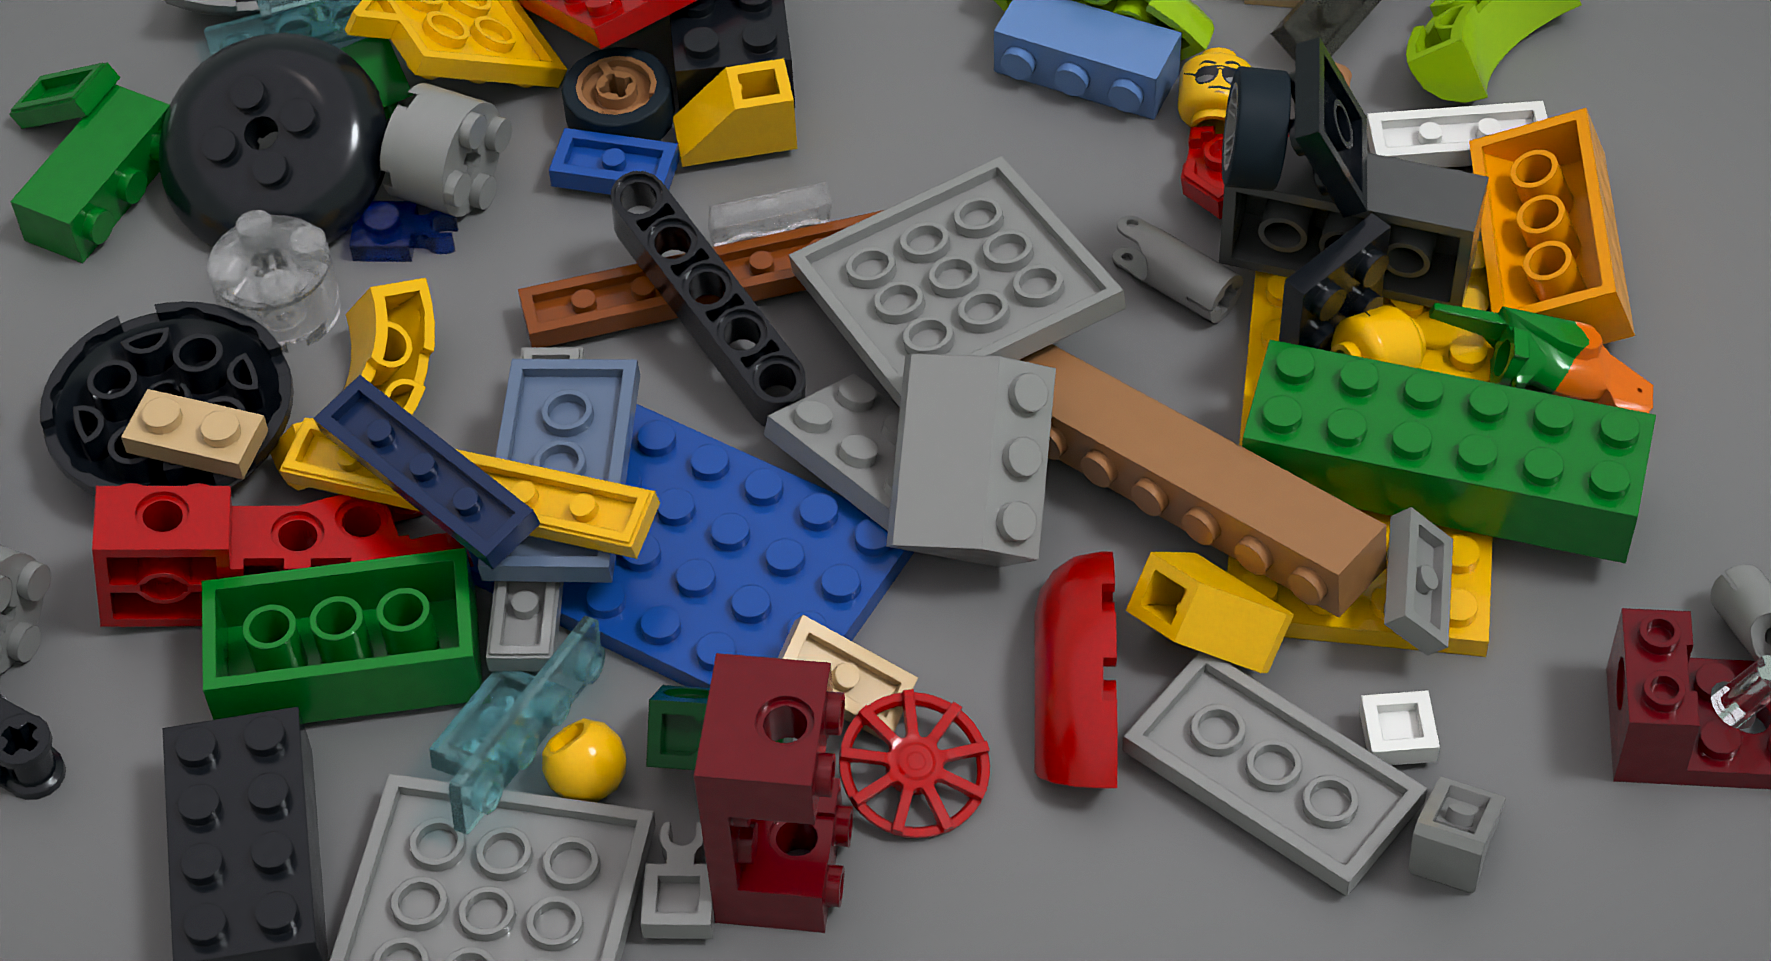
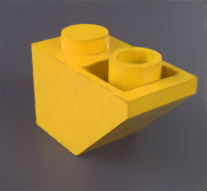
[673,58,797,167]
[1125,552,1294,673]

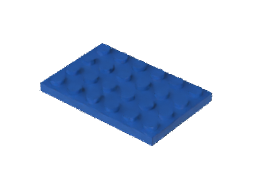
[468,404,914,688]

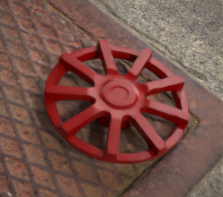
[839,689,990,838]

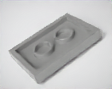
[764,374,900,531]

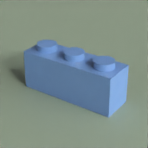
[994,0,1182,120]

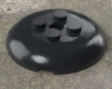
[159,33,388,261]
[40,301,294,496]

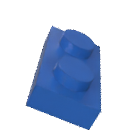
[549,128,680,195]

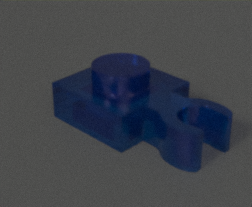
[349,201,459,262]

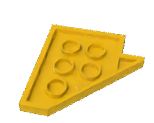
[344,0,568,88]

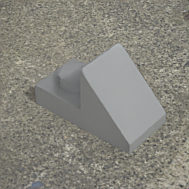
[1408,776,1506,893]

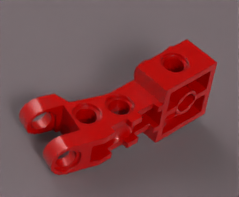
[92,483,474,627]

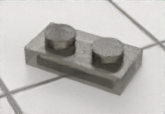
[1270,0,1381,61]

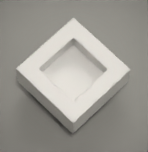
[1359,690,1440,765]

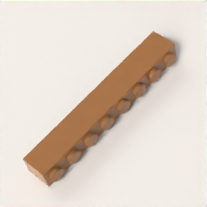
[1020,344,1387,617]

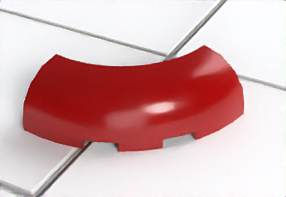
[1034,551,1118,788]

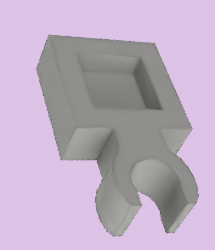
[640,822,714,939]

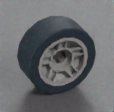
[1222,66,1291,191]

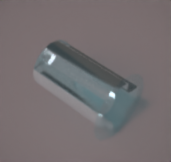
[1711,655,1771,729]

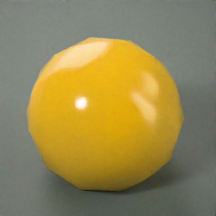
[542,718,626,803]

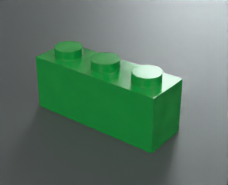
[10,84,170,264]

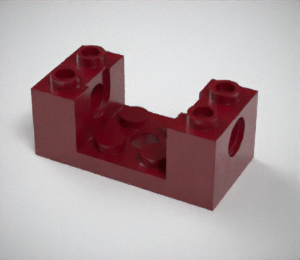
[1606,608,1771,790]
[694,653,853,933]

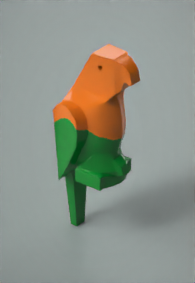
[1429,303,1653,413]

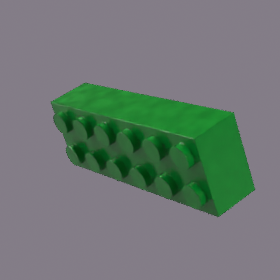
[1242,340,1656,564]

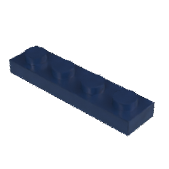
[313,375,540,570]

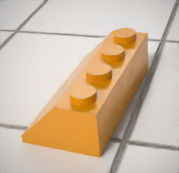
[1469,108,1635,344]

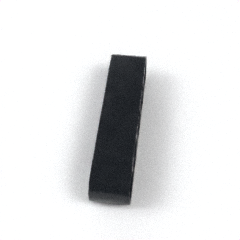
[611,171,806,427]

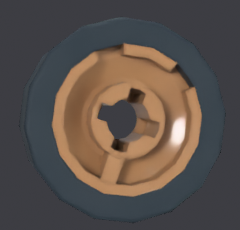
[561,47,675,141]

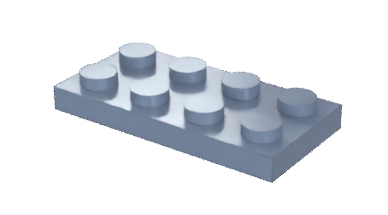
[477,359,640,583]

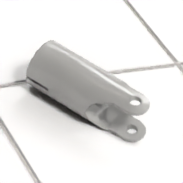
[1112,216,1243,323]
[1711,564,1771,678]

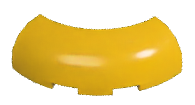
[271,278,435,491]

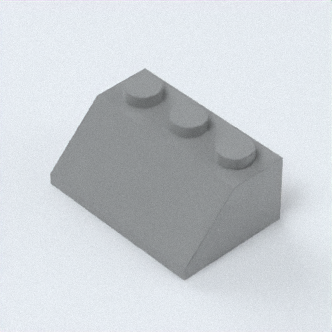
[886,354,1056,567]

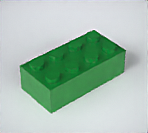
[202,548,484,723]

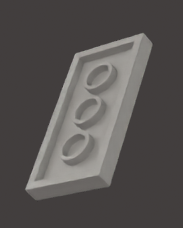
[1123,652,1427,896]

